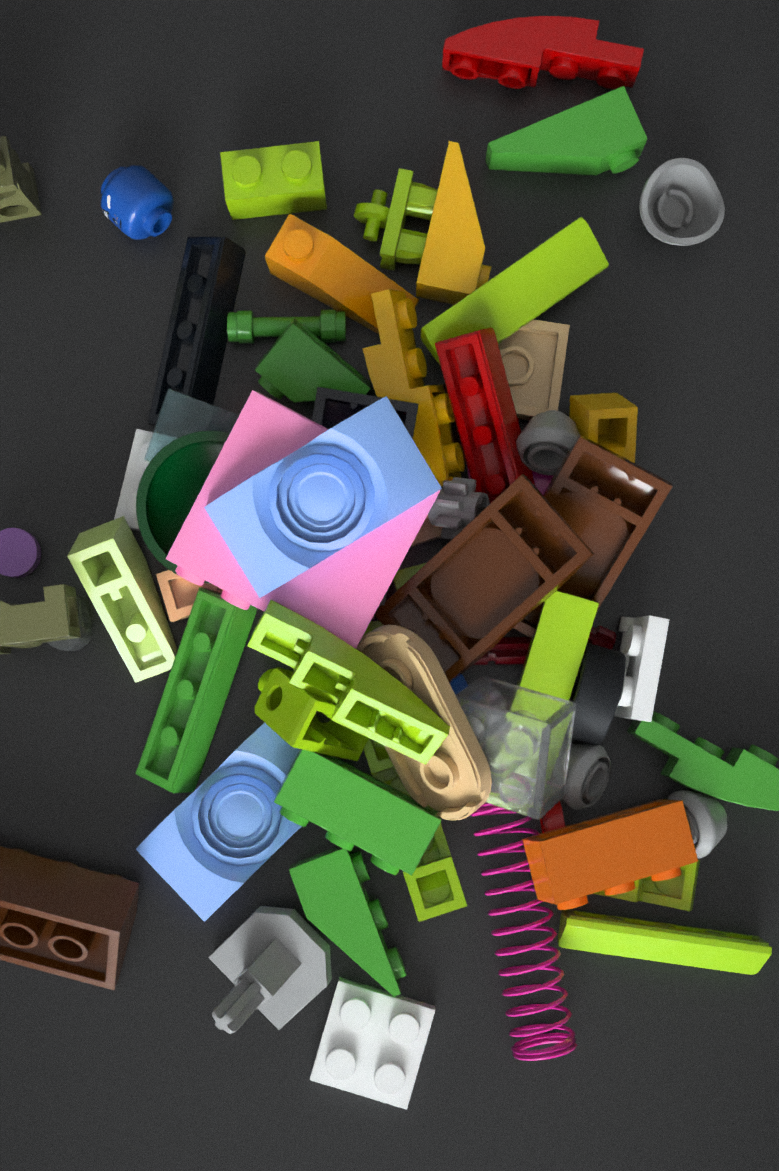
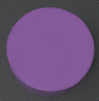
[0,528,41,578]

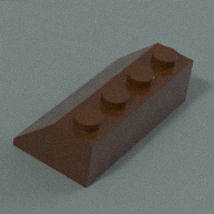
[0,846,139,991]

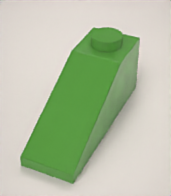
[485,86,648,175]

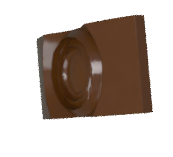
[513,434,673,638]
[375,474,594,683]

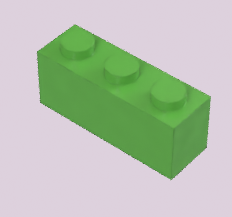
[274,749,442,876]

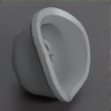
[639,158,725,246]

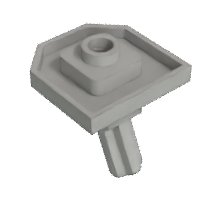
[209,906,332,1034]

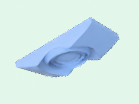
[204,396,442,598]
[136,722,302,922]

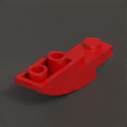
[442,16,644,89]

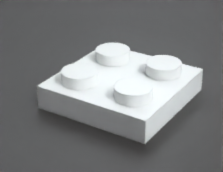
[309,977,435,1110]

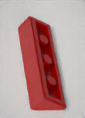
[435,327,536,504]

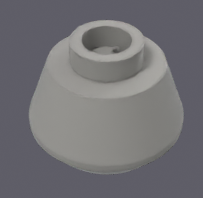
[516,410,580,475]
[546,744,611,810]
[667,790,727,859]

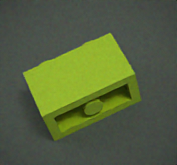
[220,141,327,220]

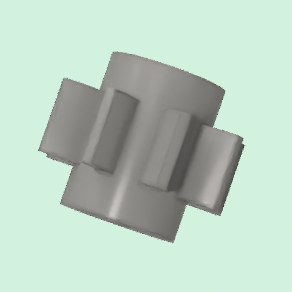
[428,477,490,540]

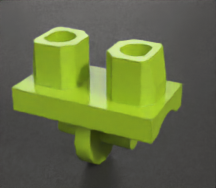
[353,168,438,271]

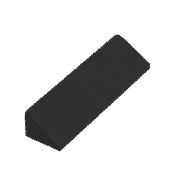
[148,237,245,433]

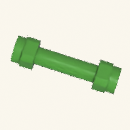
[227,310,346,343]

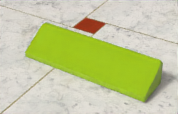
[420,217,609,366]
[557,909,772,975]

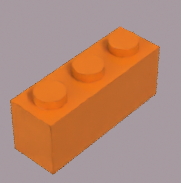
[522,799,698,910]

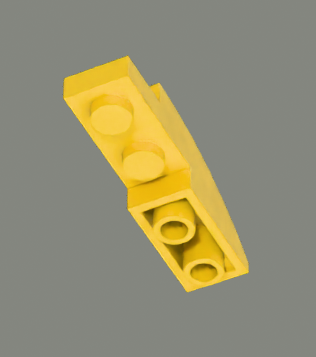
[362,289,465,486]

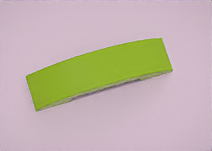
[364,738,467,922]

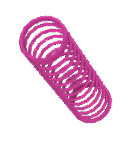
[471,792,577,1061]

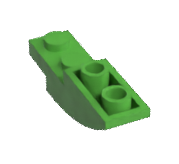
[627,712,779,811]

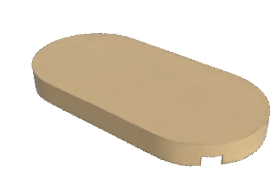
[356,625,492,821]

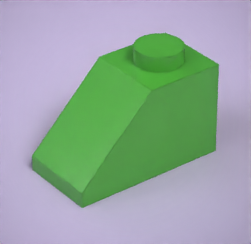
[255,318,371,402]

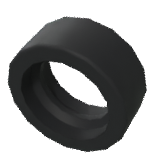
[559,643,626,745]

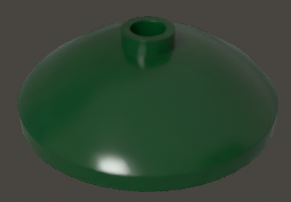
[136,431,230,584]

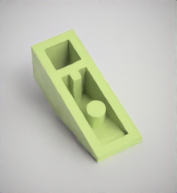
[67,516,178,683]

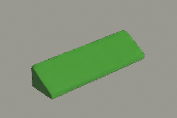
[135,587,257,793]

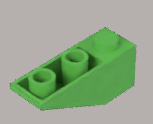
[289,846,407,997]

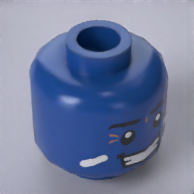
[101,165,174,240]

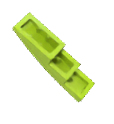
[491,590,599,791]
[247,600,450,765]

